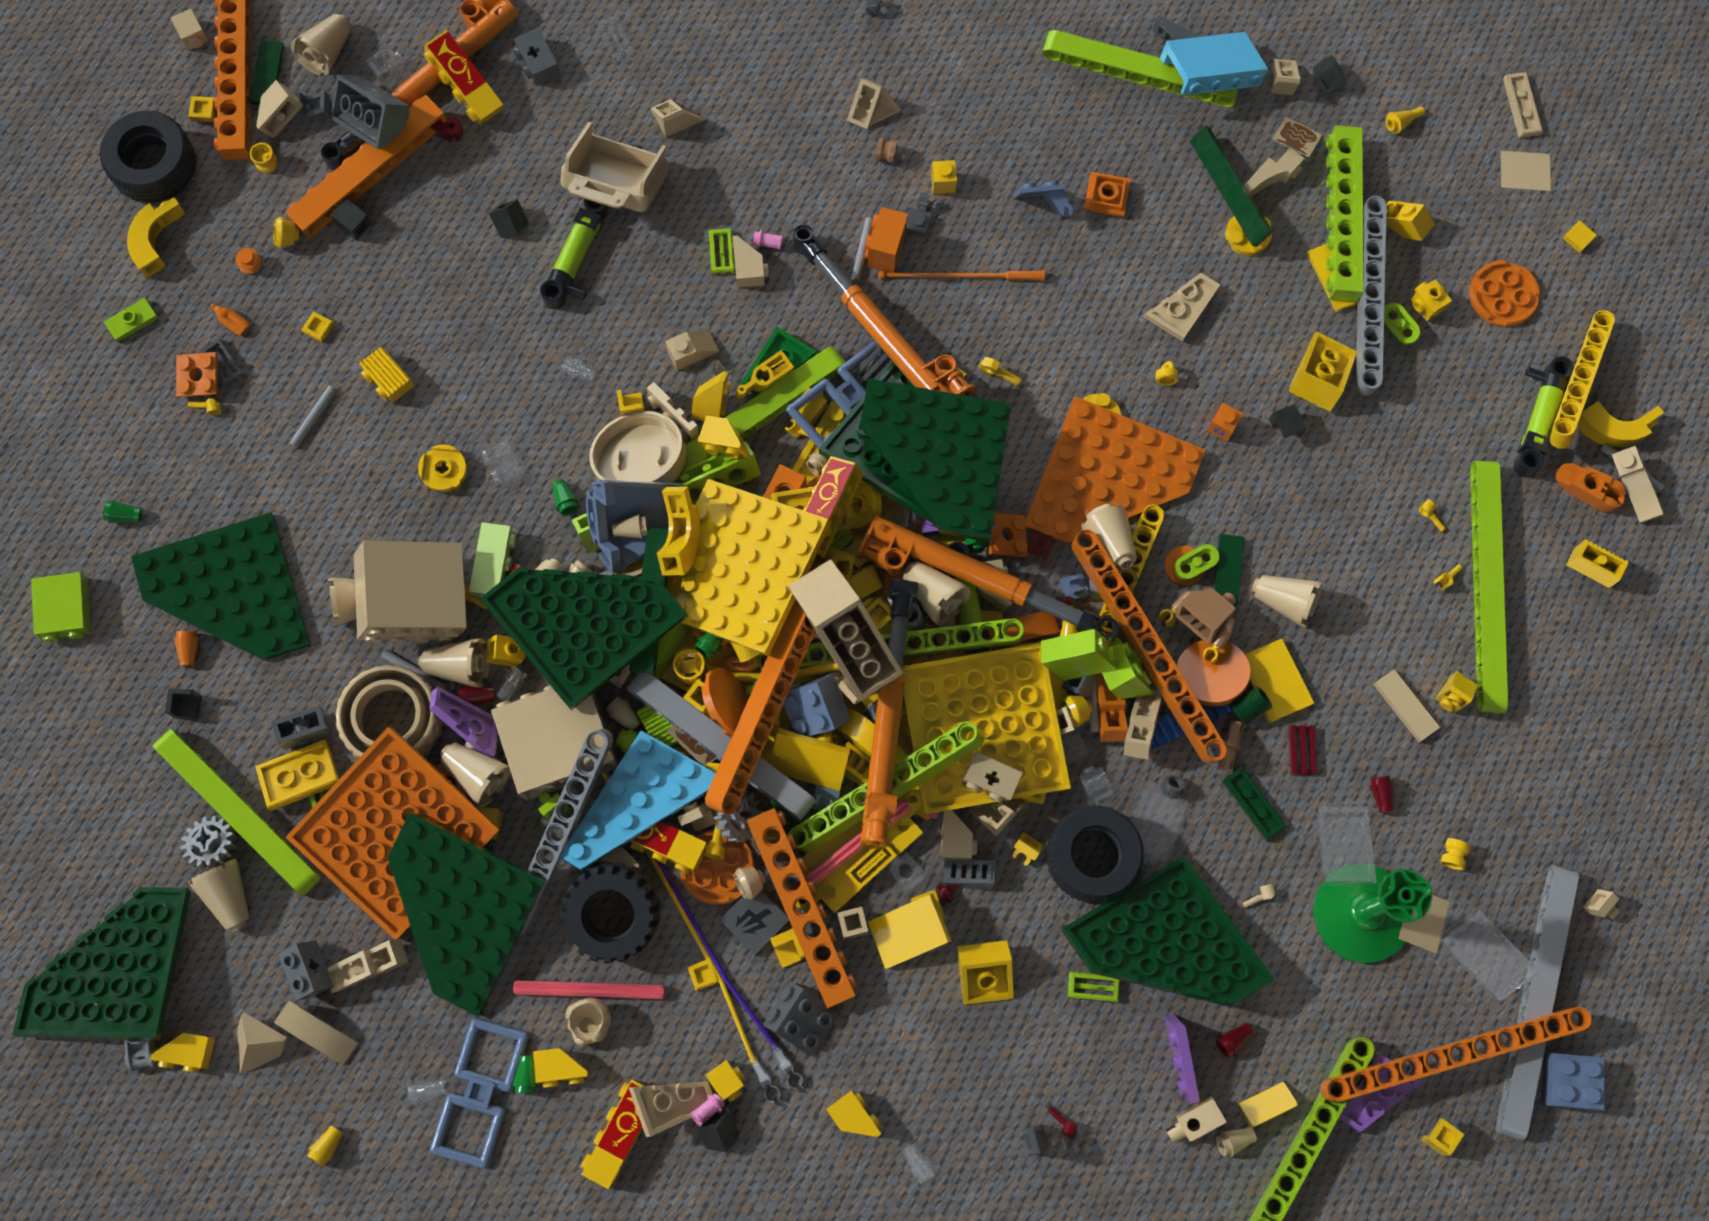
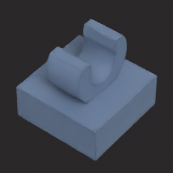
[1059,573,1090,603]
[811,785,841,811]

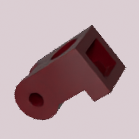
[430,116,464,142]

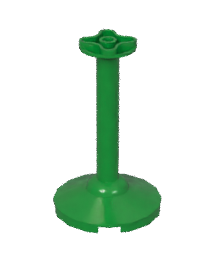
[1312,863,1432,964]

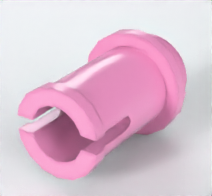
[753,230,782,250]
[691,1094,724,1126]

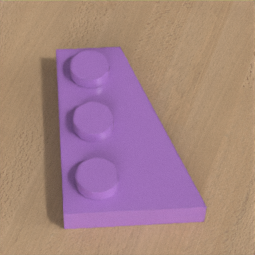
[429,686,498,758]
[1164,1014,1200,1104]
[1339,1053,1422,1132]

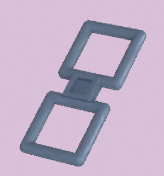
[787,341,891,448]
[430,1018,529,1169]

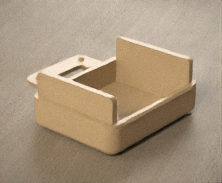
[560,122,669,212]

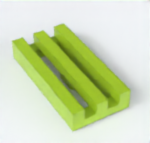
[709,228,735,275]
[1067,972,1120,1002]

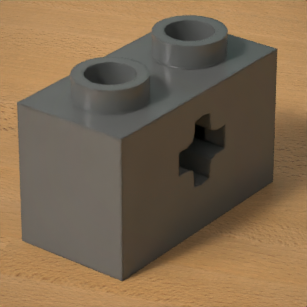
[513,28,560,85]
[271,705,333,750]
[278,940,334,1001]

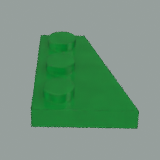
[740,327,816,396]

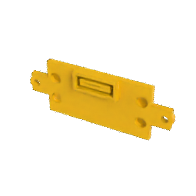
[796,789,923,913]

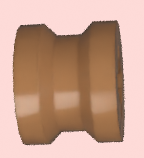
[875,137,898,163]

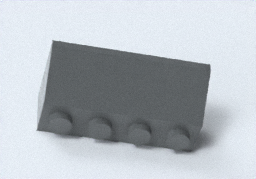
[330,74,409,149]

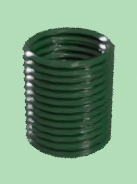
[1232,686,1273,725]

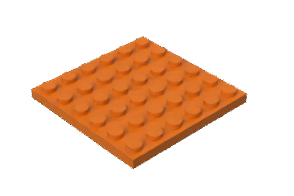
[285,726,501,939]

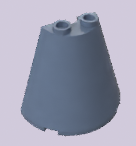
[586,480,686,574]

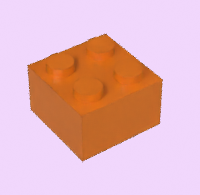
[864,207,908,273]

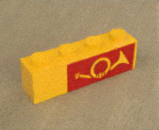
[424,30,503,126]
[803,456,864,559]
[628,821,707,874]
[580,1079,644,1189]

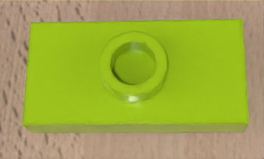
[104,297,159,343]

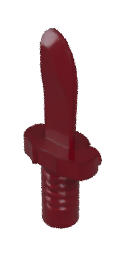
[935,871,966,904]

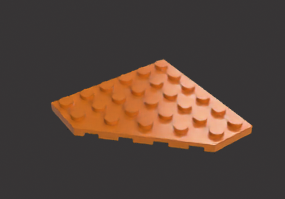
[1025,396,1205,544]

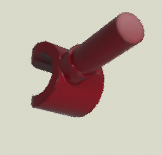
[1047,1106,1077,1139]

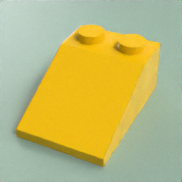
[1288,331,1356,412]

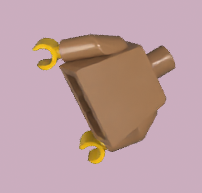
[1159,588,1236,664]

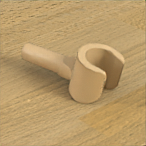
[1242,884,1275,908]

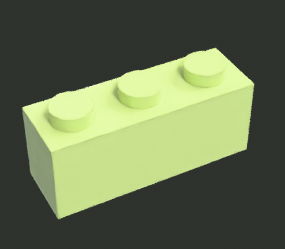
[469,523,516,598]

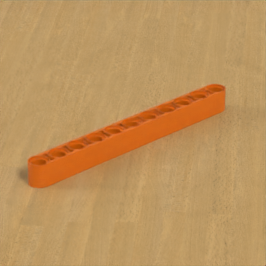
[1072,529,1227,764]
[705,561,839,815]
[1320,1007,1592,1102]

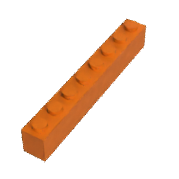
[285,94,447,239]

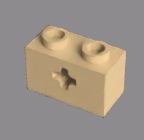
[961,752,1022,803]

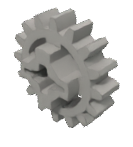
[713,789,762,842]
[180,816,237,870]

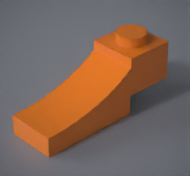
[1096,673,1128,742]

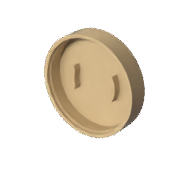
[589,411,687,483]

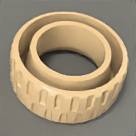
[335,665,443,759]

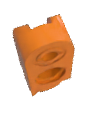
[1555,462,1626,513]

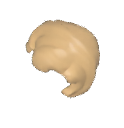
[566,998,611,1047]

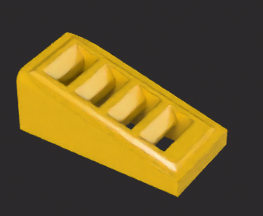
[841,741,871,784]

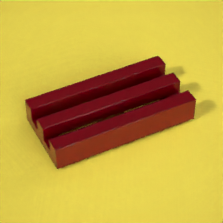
[1288,725,1317,775]

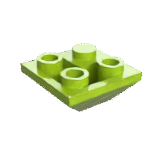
[1102,637,1153,699]

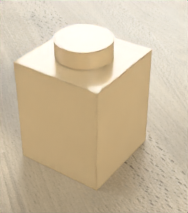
[171,9,208,50]
[837,907,868,940]

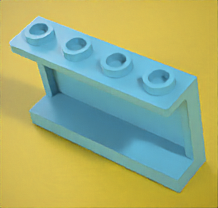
[1160,32,1268,96]

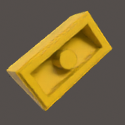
[1238,1082,1298,1127]

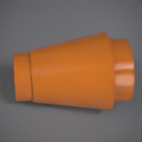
[174,631,199,666]

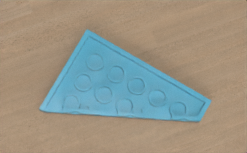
[560,731,715,871]

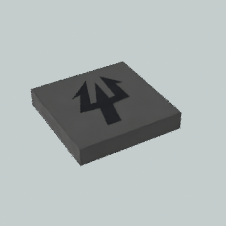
[720,891,789,956]

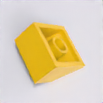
[957,940,1014,1005]

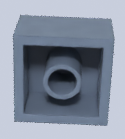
[783,674,851,736]
[1542,1053,1604,1111]

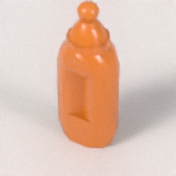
[210,304,250,336]
[723,655,767,672]

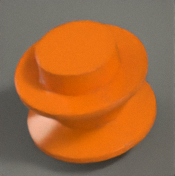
[235,248,262,274]

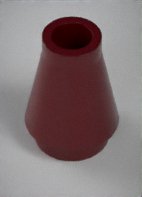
[458,685,495,706]
[1369,776,1394,813]
[1216,1023,1254,1058]

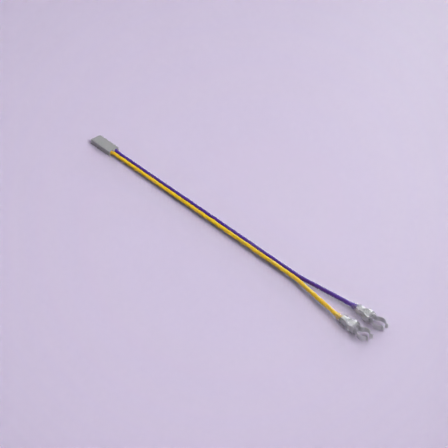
[602,771,803,1105]

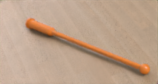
[878,270,1045,281]

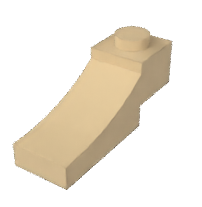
[1245,148,1304,196]
[1612,446,1665,523]
[1124,689,1163,760]
[327,939,409,993]

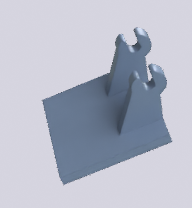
[1014,181,1073,218]

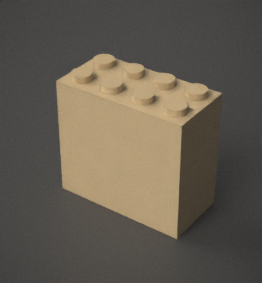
[354,540,467,644]
[788,559,903,700]
[491,685,618,801]

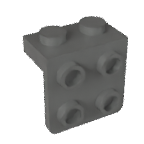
[763,982,838,1056]

